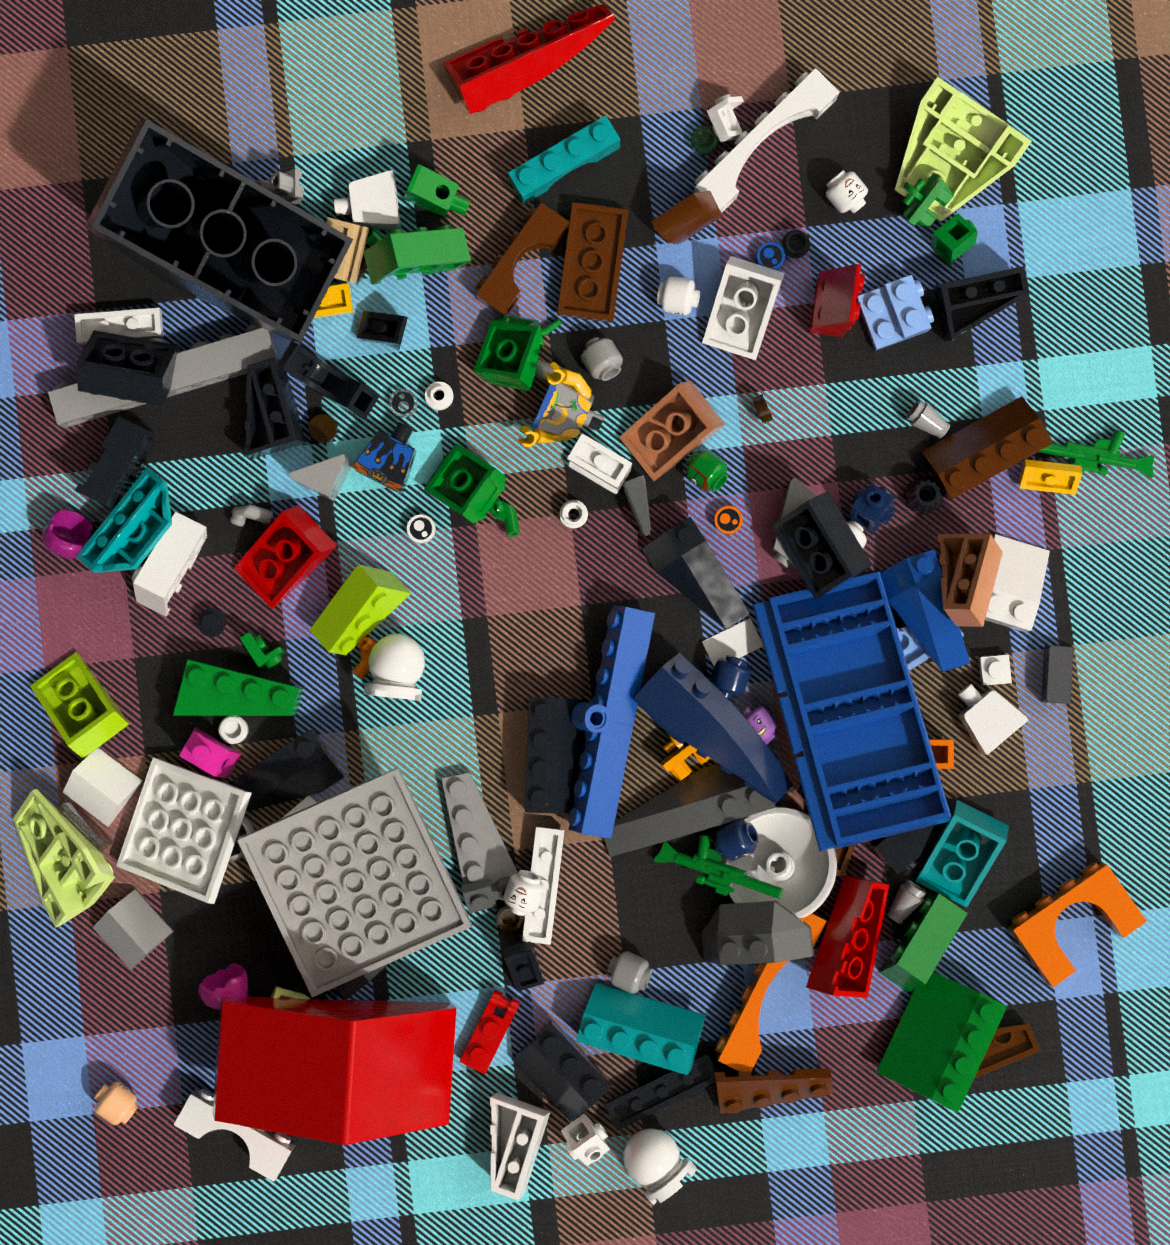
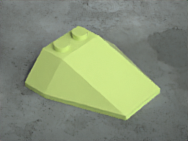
[895,77,1032,221]
[13,789,115,928]

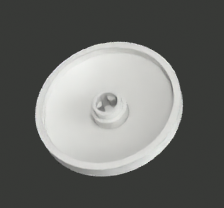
[722,807,837,919]

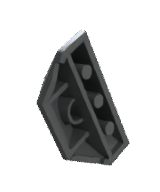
[701,901,814,965]

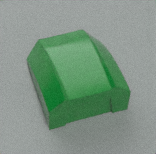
[473,316,541,391]
[424,443,506,523]

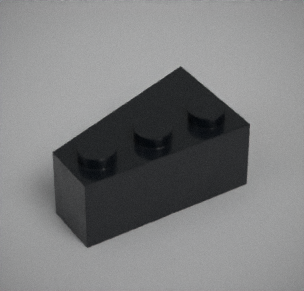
[243,357,306,459]

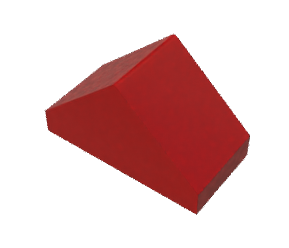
[212,996,456,1145]

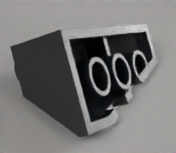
[229,729,345,812]

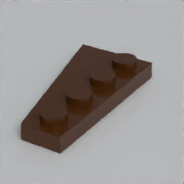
[974,1024,1041,1079]

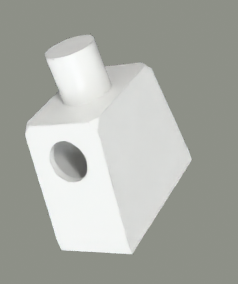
[334,170,401,230]
[958,684,1028,755]

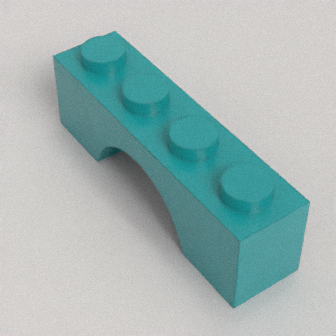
[508,115,620,205]

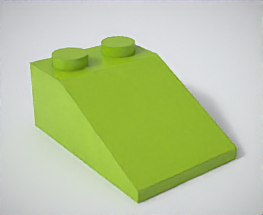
[30,652,129,758]

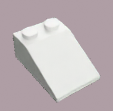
[702,256,784,360]
[985,534,1050,632]

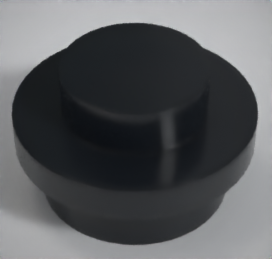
[782,230,810,259]
[197,609,226,637]

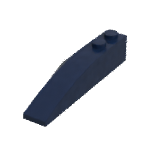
[633,652,794,804]

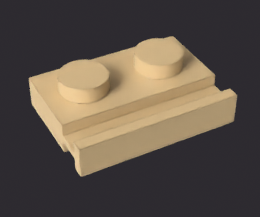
[326,217,369,284]

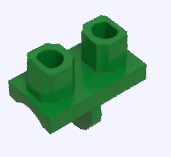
[902,172,954,228]

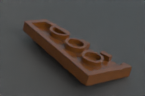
[714,1068,833,1114]

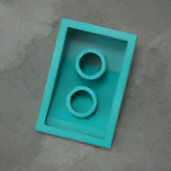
[915,800,1009,908]

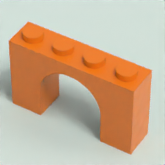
[1008,862,1147,987]

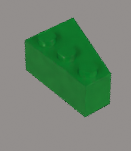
[364,225,471,285]
[879,894,968,992]

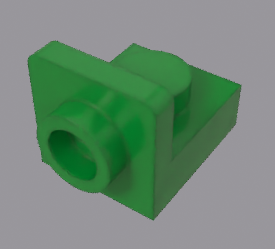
[240,632,286,669]

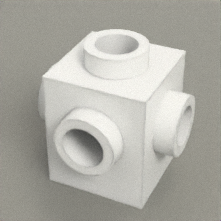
[561,1114,610,1166]

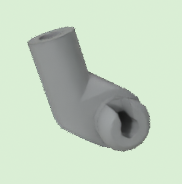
[230,504,273,527]

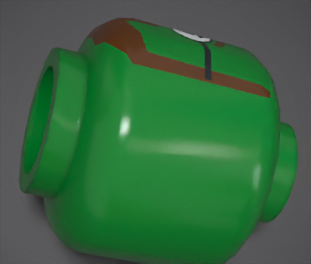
[686,450,728,492]

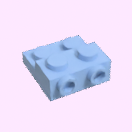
[856,275,934,351]

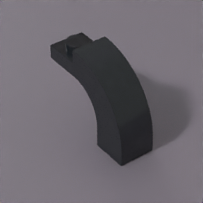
[277,341,380,420]

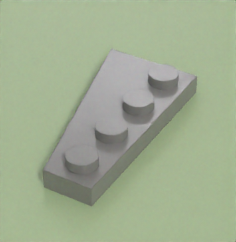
[442,772,518,885]

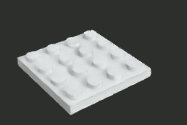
[116,757,252,904]

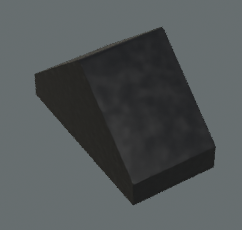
[85,119,353,343]

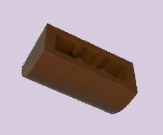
[651,191,723,244]

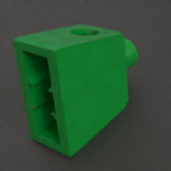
[403,164,471,217]

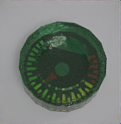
[690,126,719,156]

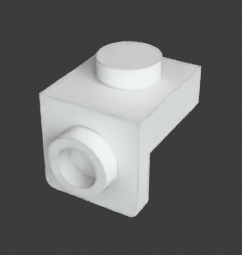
[707,94,744,142]

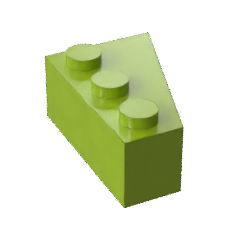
[309,564,411,655]

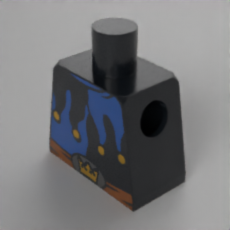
[352,422,416,495]

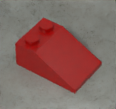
[234,505,337,609]

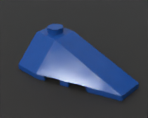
[881,550,970,672]

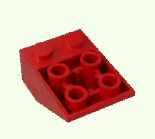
[809,264,865,337]

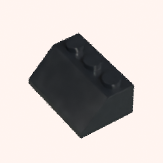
[76,330,178,406]
[771,491,872,599]
[511,1019,612,1122]

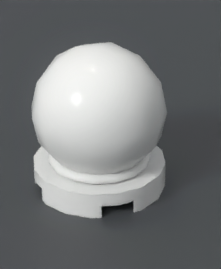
[364,634,425,701]
[623,1128,697,1205]

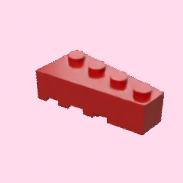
[805,876,889,998]

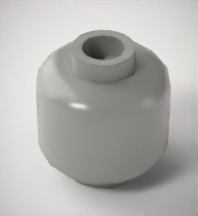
[581,337,623,381]
[607,951,652,994]

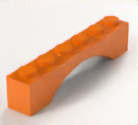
[714,913,827,1072]

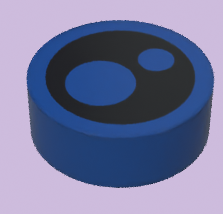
[756,242,785,270]

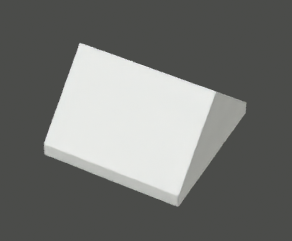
[62,747,143,827]

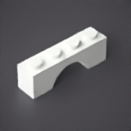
[174,1089,295,1181]

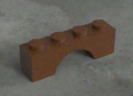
[475,202,569,317]

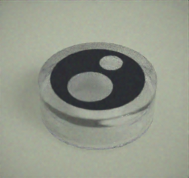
[389,389,418,418]

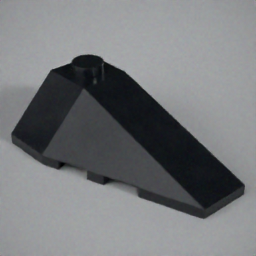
[641,516,750,629]

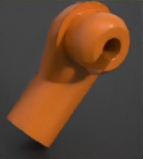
[352,637,376,680]

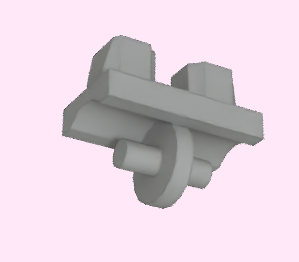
[254,168,304,205]

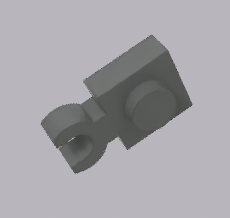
[461,877,510,914]

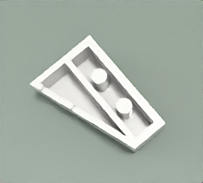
[132,512,207,617]
[490,1093,551,1200]

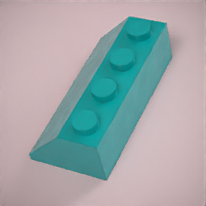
[576,982,706,1075]

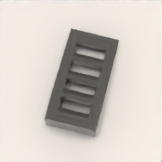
[622,475,651,538]

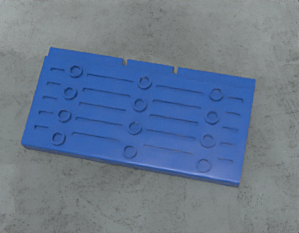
[753,572,952,851]

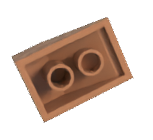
[619,380,726,481]

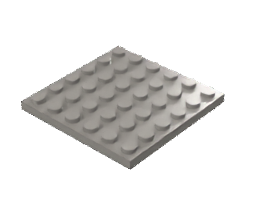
[237,767,472,997]

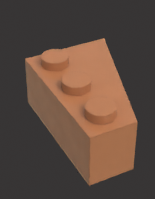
[938,534,1003,627]

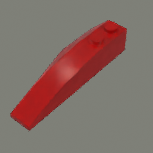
[443,4,615,114]

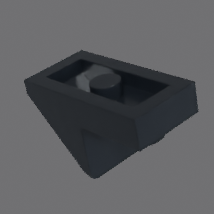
[356,311,408,350]
[503,941,544,992]

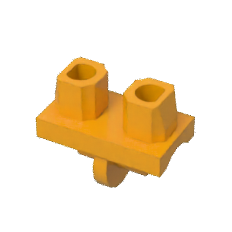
[660,733,710,781]

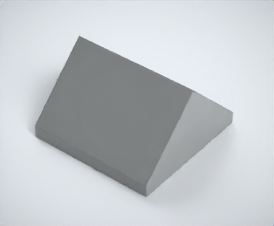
[289,454,352,501]
[93,889,174,970]

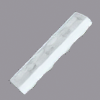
[522,826,565,945]

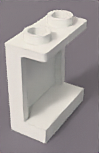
[567,434,632,494]

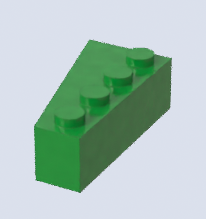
[173,660,304,716]

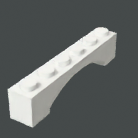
[694,68,839,213]

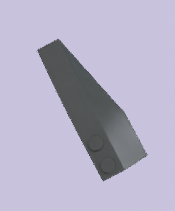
[604,763,776,857]

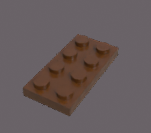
[557,202,628,323]

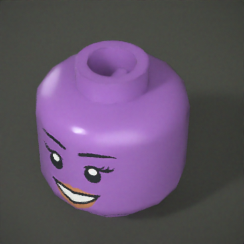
[741,706,779,745]

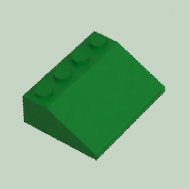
[876,972,1007,1113]

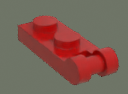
[460,989,520,1074]

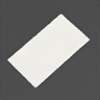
[702,618,763,667]

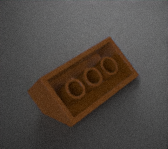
[922,396,1053,501]

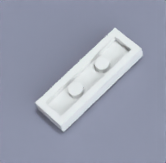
[74,308,163,344]

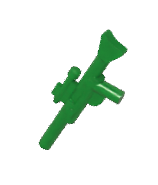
[1039,429,1154,478]
[654,835,783,899]

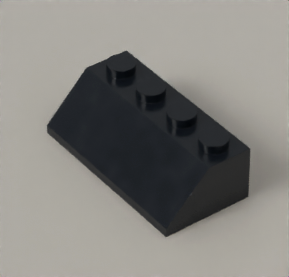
[525,697,587,814]

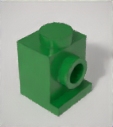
[931,213,978,266]

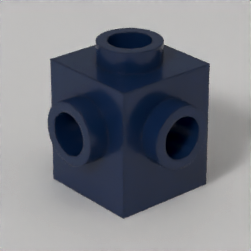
[849,483,895,535]

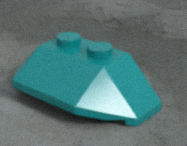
[76,467,172,573]

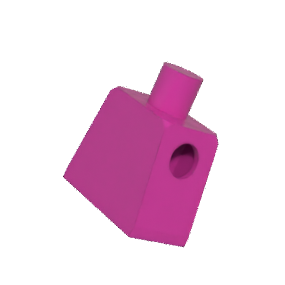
[179,727,242,778]

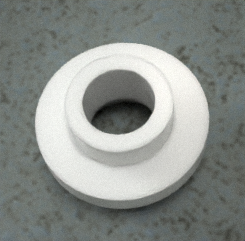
[425,382,454,410]
[559,500,588,528]

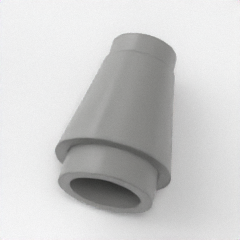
[906,400,950,439]
[887,880,926,924]

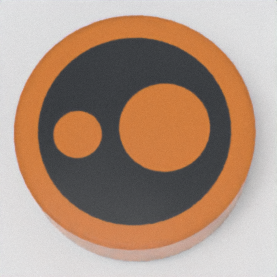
[714,506,743,535]

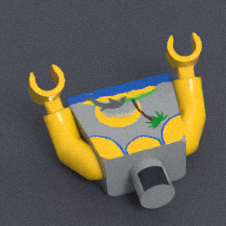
[518,362,605,447]

